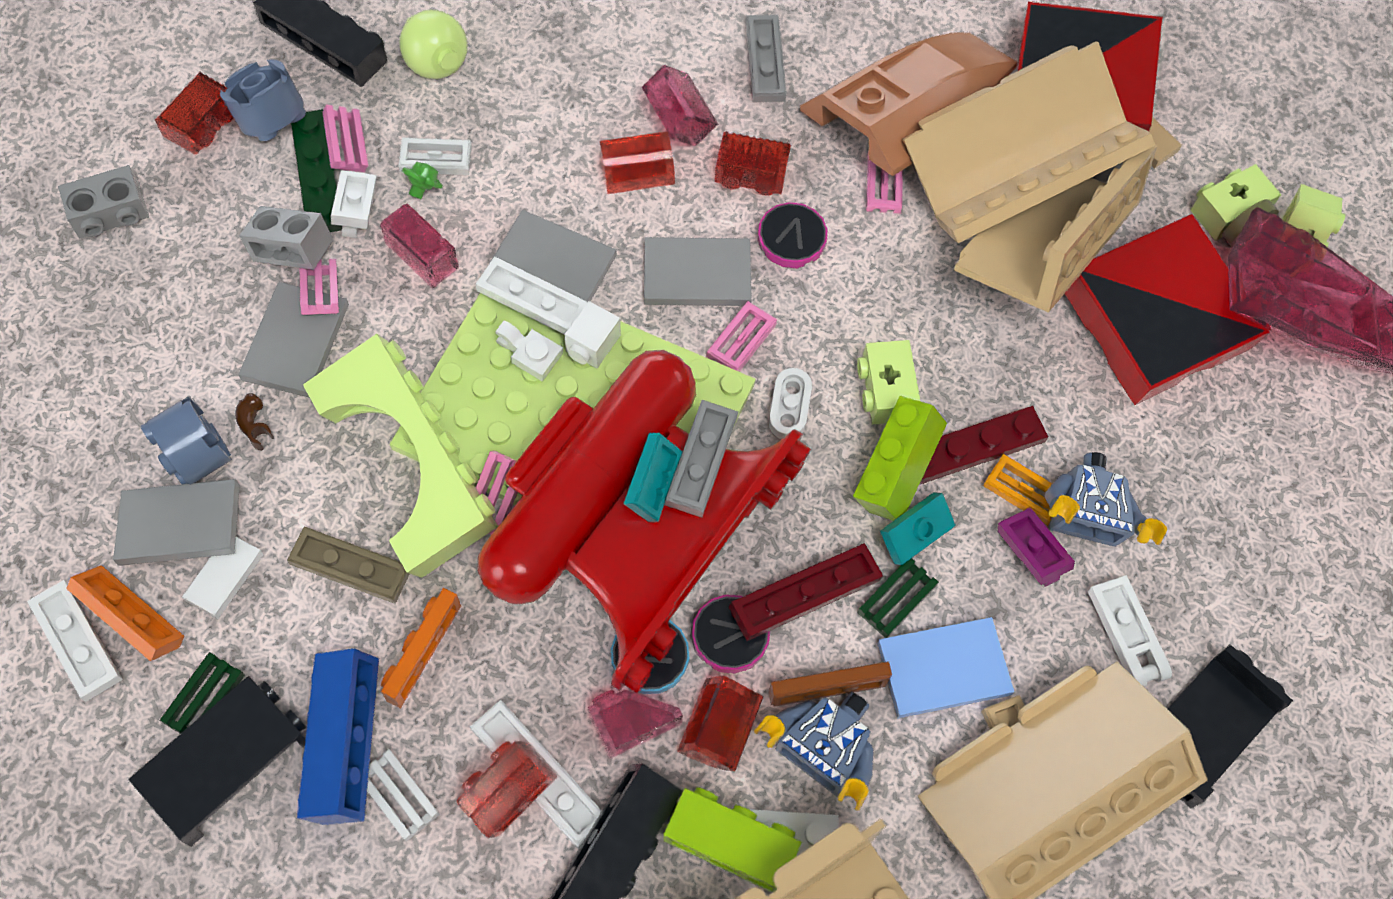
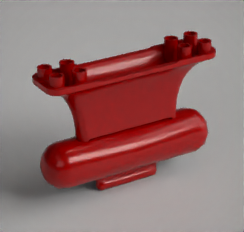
[478,350,811,694]

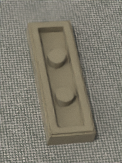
[287,526,410,604]

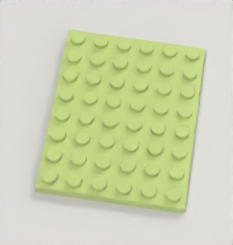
[390,293,756,505]

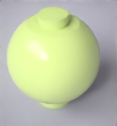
[400,10,468,79]

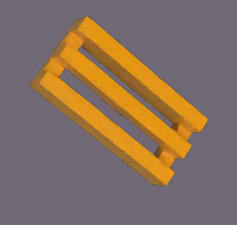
[983,454,1053,526]

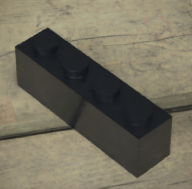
[253,0,388,87]
[549,763,683,899]

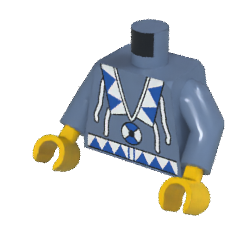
[1045,452,1167,547]
[754,692,874,811]

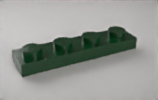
[291,109,342,233]

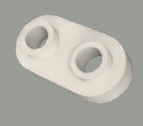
[769,368,812,439]

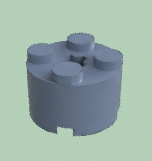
[220,59,306,141]
[140,396,232,485]

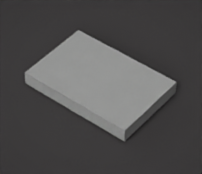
[489,210,617,302]
[644,237,752,306]
[238,282,349,398]
[113,479,240,566]

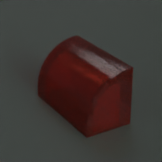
[600,131,675,194]
[677,675,764,771]

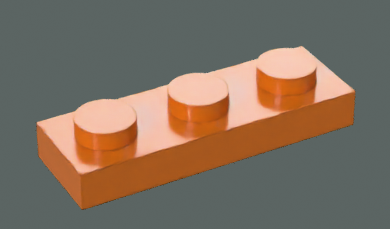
[66,565,185,661]
[381,588,461,709]

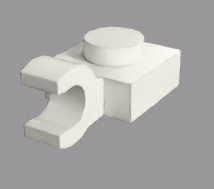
[495,321,563,382]

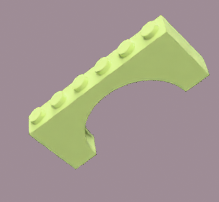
[303,334,498,578]

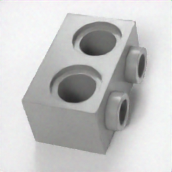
[58,165,149,239]
[239,206,333,270]

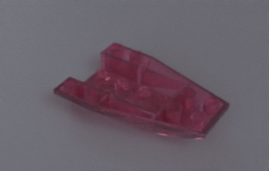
[1228,207,1393,374]

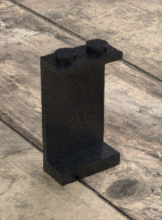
[1167,644,1293,809]
[128,676,306,847]

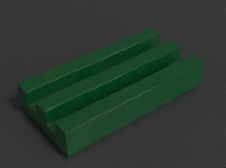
[857,558,939,638]
[160,652,245,734]

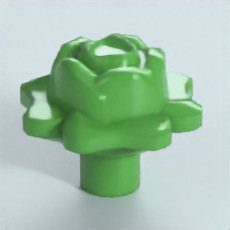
[402,162,443,199]

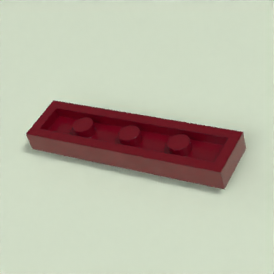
[919,406,1049,485]
[729,543,884,641]

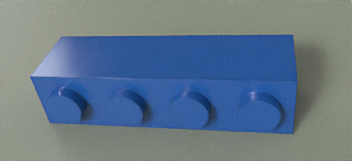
[297,648,379,825]

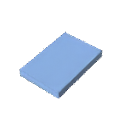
[877,617,1014,719]

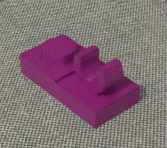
[997,507,1075,587]

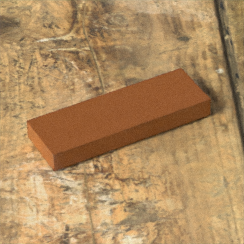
[768,661,892,707]

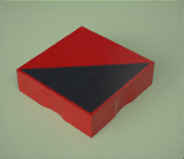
[1017,2,1163,131]
[1065,214,1270,405]

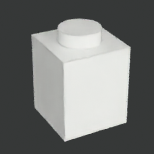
[565,301,621,368]

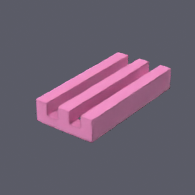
[322,105,368,172]
[866,151,903,214]
[300,259,339,315]
[706,301,777,372]
[476,451,518,535]

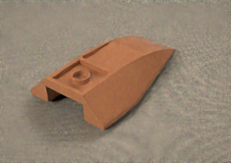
[800,32,1017,176]

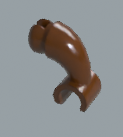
[235,393,274,451]

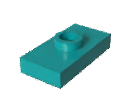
[624,433,683,522]
[880,492,956,565]

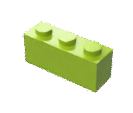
[853,395,947,521]
[664,787,802,892]

